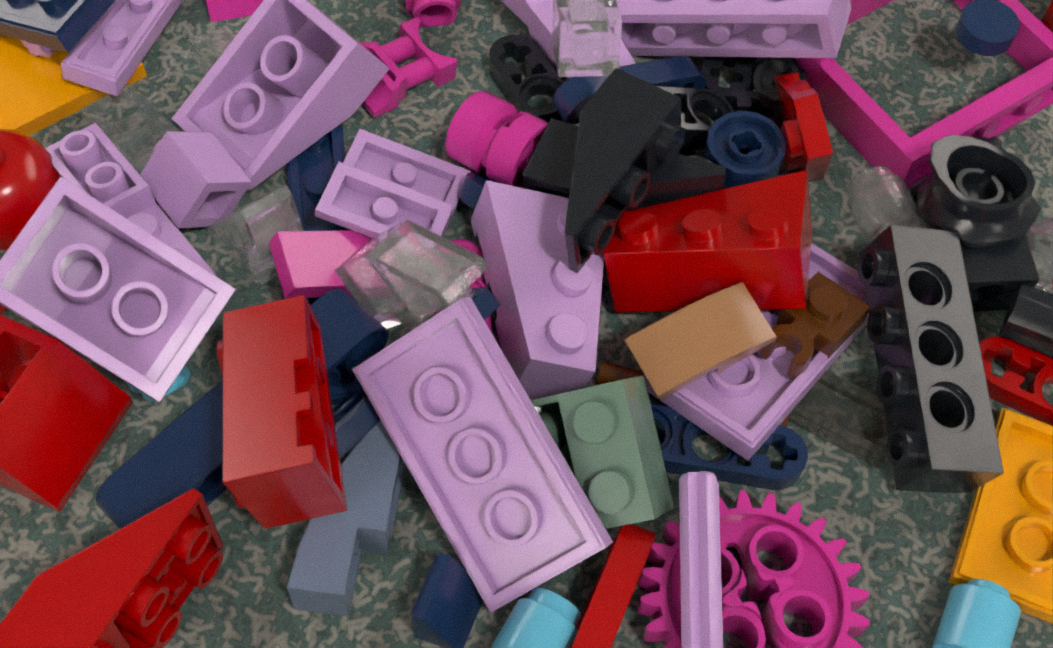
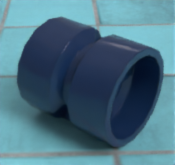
[703,111,786,188]

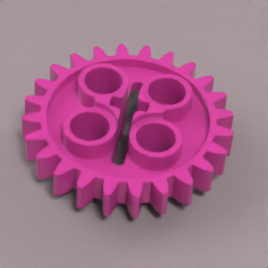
[637,490,870,648]

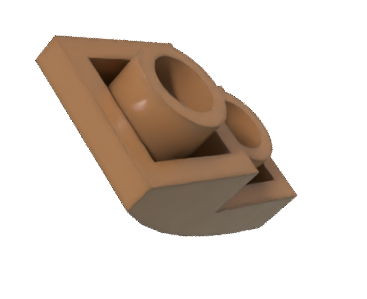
[624,282,777,401]

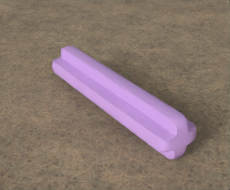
[679,471,723,648]

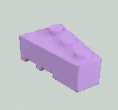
[471,180,604,399]

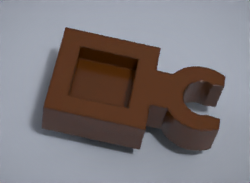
[760,272,871,379]

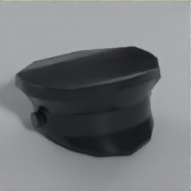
[917,135,1041,249]

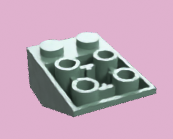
[531,376,674,529]

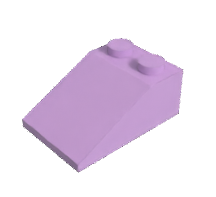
[171,0,390,190]
[0,176,236,402]

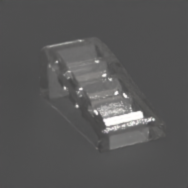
[80,85,180,174]

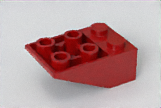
[0,489,224,648]

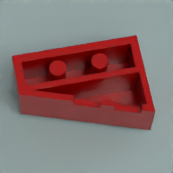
[603,170,812,312]
[217,295,347,529]

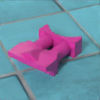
[359,17,457,118]

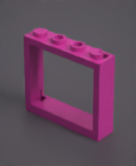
[794,0,1053,194]

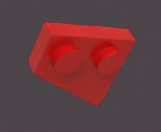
[774,71,833,182]

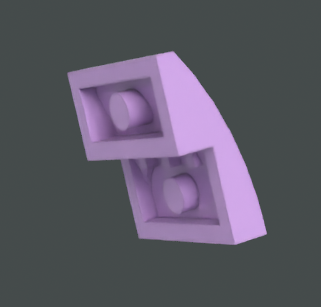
[315,128,471,261]

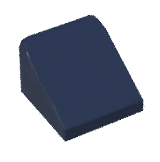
[411,552,483,648]

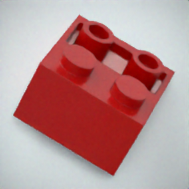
[0,315,133,513]

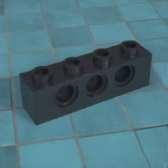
[858,225,1004,493]

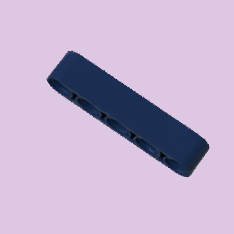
[96,288,389,529]

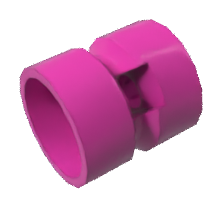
[445,91,548,189]

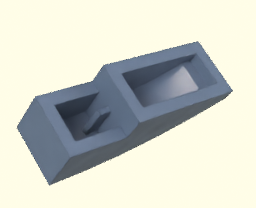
[287,420,406,617]

